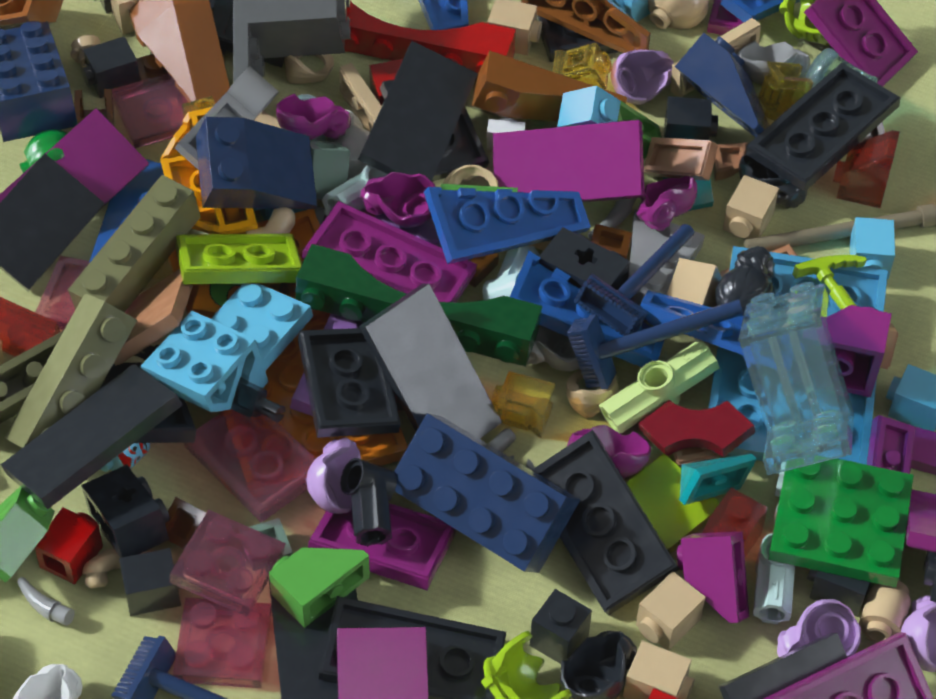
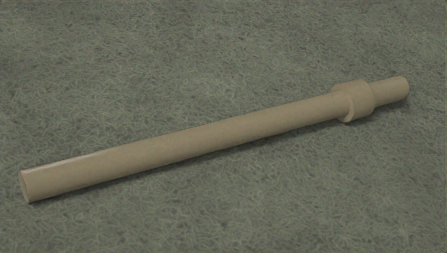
[744,203,936,251]

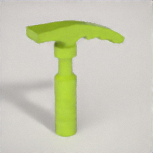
[792,255,866,310]

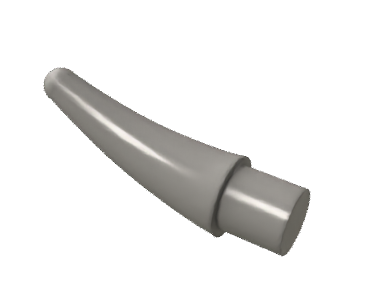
[588,198,637,239]
[17,577,74,626]

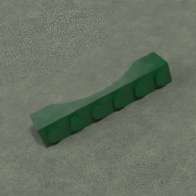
[296,244,543,367]

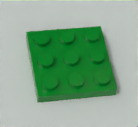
[768,448,914,588]

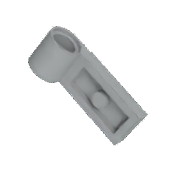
[175,66,279,170]

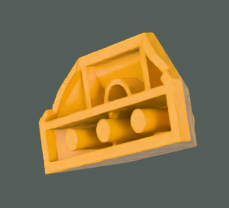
[160,107,258,234]

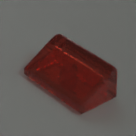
[0,297,60,357]

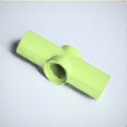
[599,340,720,433]

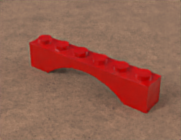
[345,1,516,73]

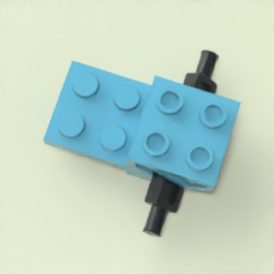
[134,283,313,423]

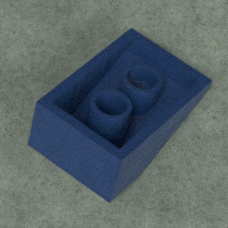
[675,33,770,138]
[196,117,317,209]

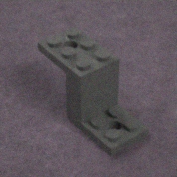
[233,0,351,83]

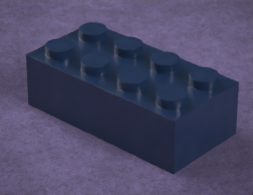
[0,21,78,142]
[394,413,580,573]

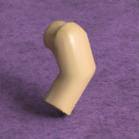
[246,207,295,234]
[82,548,121,588]

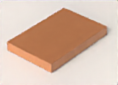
[114,269,193,366]

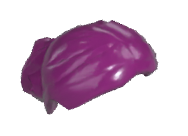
[276,93,351,140]
[360,172,436,228]
[636,176,698,231]
[567,425,651,478]

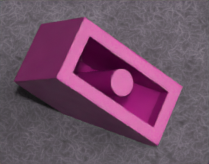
[677,531,750,623]

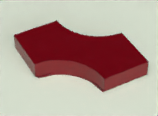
[638,400,755,457]

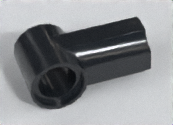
[340,458,397,547]

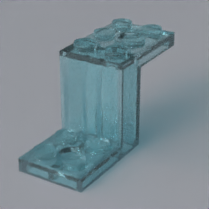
[739,282,854,475]

